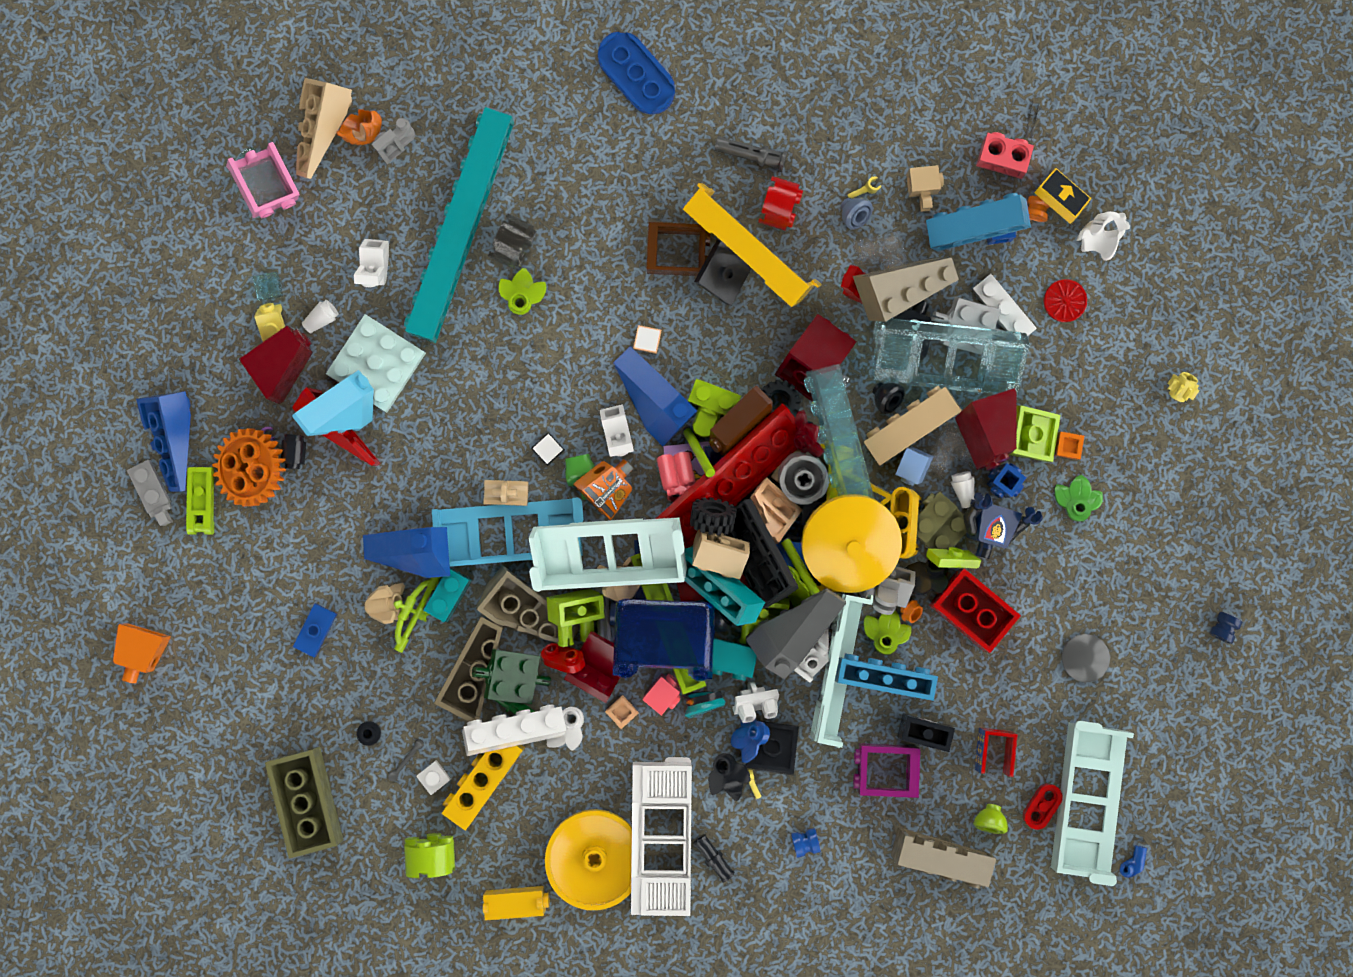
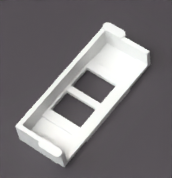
[631,757,692,916]

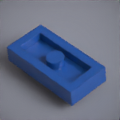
[293,603,337,657]

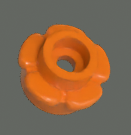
[900,600,923,623]

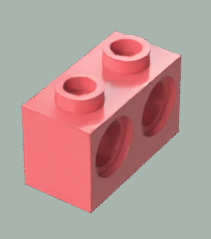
[976,132,1034,179]

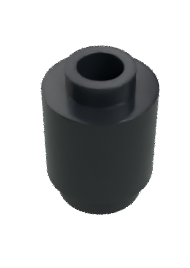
[280,434,306,469]

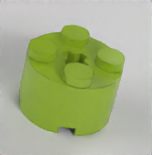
[404,833,455,878]

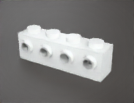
[462,705,567,756]

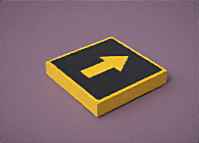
[1034,168,1091,224]

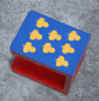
[975,727,1018,777]

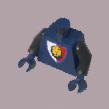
[963,492,1043,559]

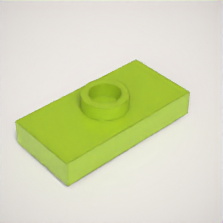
[926,547,981,569]

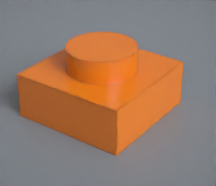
[1054,432,1084,460]

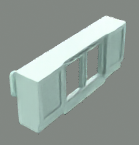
[529,517,687,592]
[810,593,874,748]
[1051,721,1134,886]

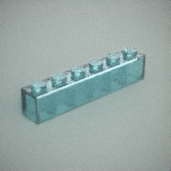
[804,364,874,499]

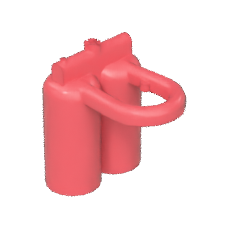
[657,452,696,502]

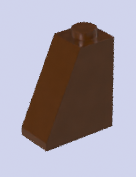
[709,385,773,457]

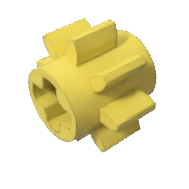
[1167,372,1199,402]

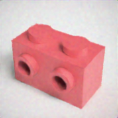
[642,673,681,716]

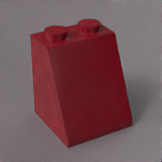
[774,314,857,402]
[239,326,313,404]
[955,388,1017,471]

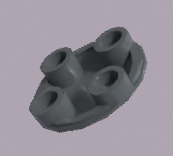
[1062,634,1110,682]

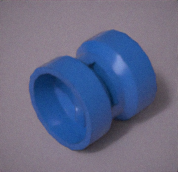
[791,828,821,858]

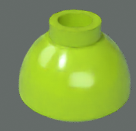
[973,804,1008,834]

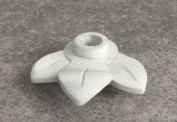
[547,707,584,751]

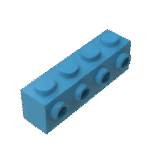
[926,193,1031,251]
[835,653,938,701]

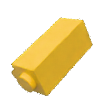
[483,886,550,920]

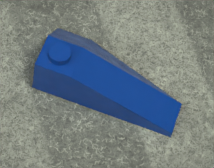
[613,346,697,446]
[136,391,191,492]
[363,527,450,578]

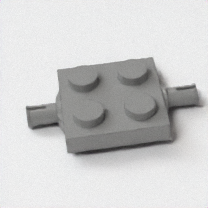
[931,296,1008,356]

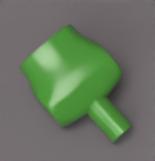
[565,454,595,500]

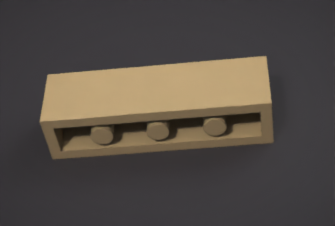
[864,385,962,466]

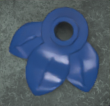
[730,719,770,763]

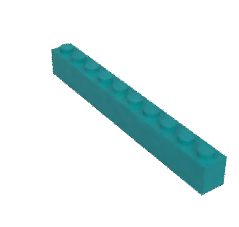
[404,107,514,343]

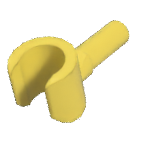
[847,176,881,199]
[748,770,761,799]

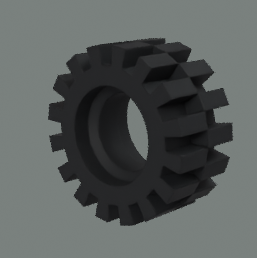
[761,380,801,417]
[690,497,736,536]

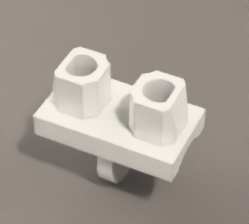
[733,682,779,723]

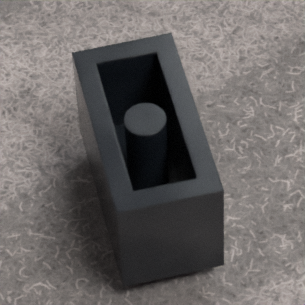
[897,713,955,752]

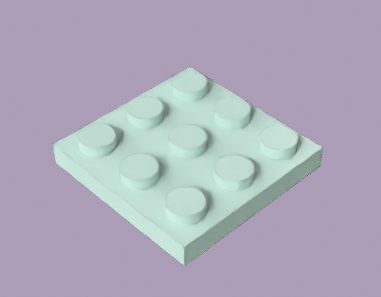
[326,314,426,413]

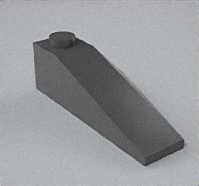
[746,588,846,679]

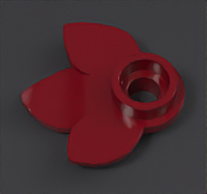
[793,410,824,457]

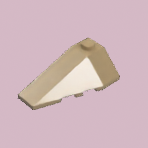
[296,78,352,179]

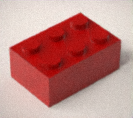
[929,568,1021,653]

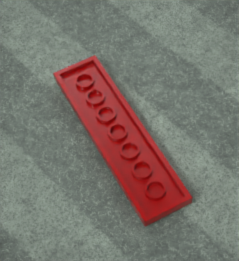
[637,403,797,548]

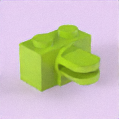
[688,378,741,438]

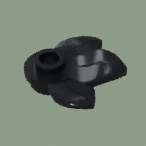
[904,560,949,595]
[708,753,751,801]

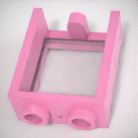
[226,142,300,218]

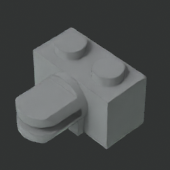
[859,566,915,615]

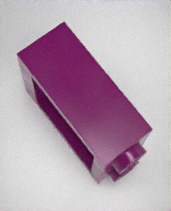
[853,743,921,798]

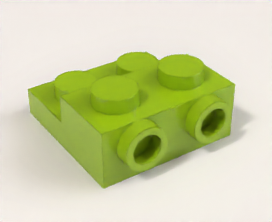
[1009,405,1061,462]

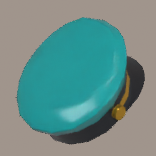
[681,691,726,718]

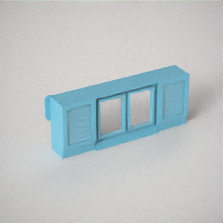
[432,497,584,567]

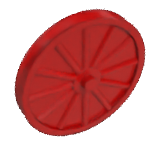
[1043,279,1087,322]

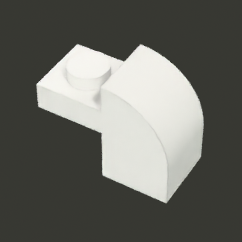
[354,239,389,287]
[600,404,634,457]

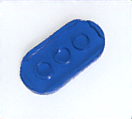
[598,32,675,114]

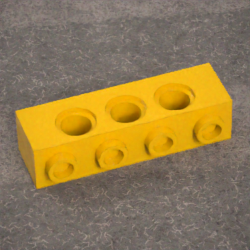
[441,745,525,831]

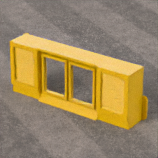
[683,183,822,307]

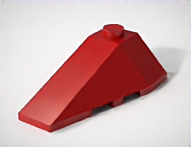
[292,387,381,466]

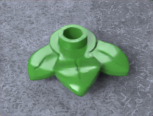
[1054,475,1103,522]

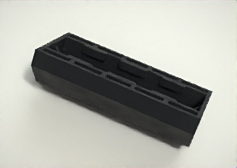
[726,499,798,609]

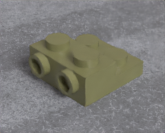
[906,491,967,549]

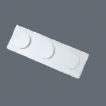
[972,274,1037,344]

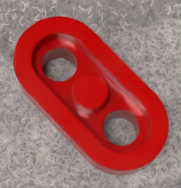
[541,643,586,674]
[1023,783,1063,830]

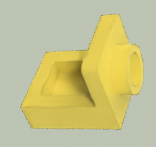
[254,303,285,342]

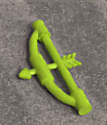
[393,577,441,653]

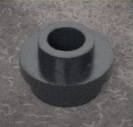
[356,721,381,746]

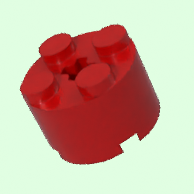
[758,176,803,231]

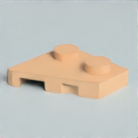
[750,478,802,544]

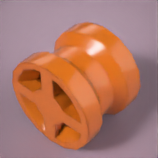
[1027,196,1050,222]

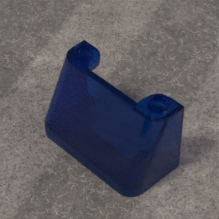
[613,599,715,681]

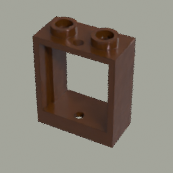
[646,222,711,276]

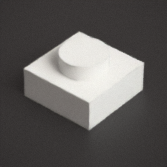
[416,760,451,795]

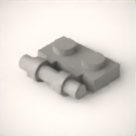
[372,118,415,164]

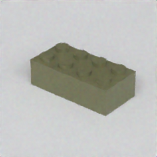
[265,746,344,859]

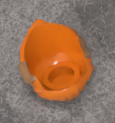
[336,109,382,145]

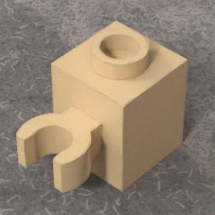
[906,165,944,212]

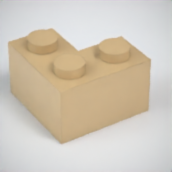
[692,529,750,579]

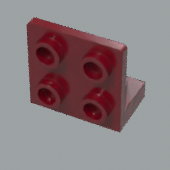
[564,631,633,703]

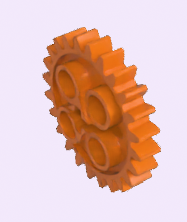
[212,428,286,507]

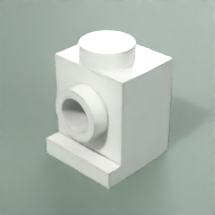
[794,641,829,682]

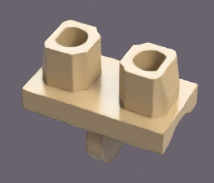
[483,480,529,506]

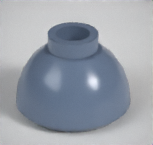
[841,198,873,230]

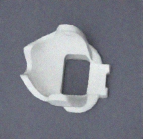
[1077,211,1130,261]

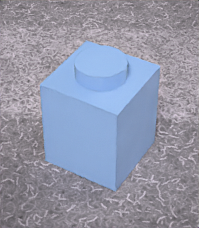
[895,446,934,486]

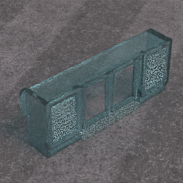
[872,318,1030,395]

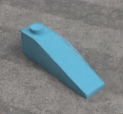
[292,370,374,436]

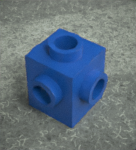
[987,463,1027,499]

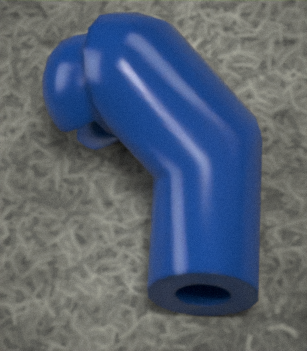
[1119,845,1147,878]

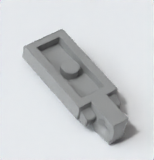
[127,460,173,526]

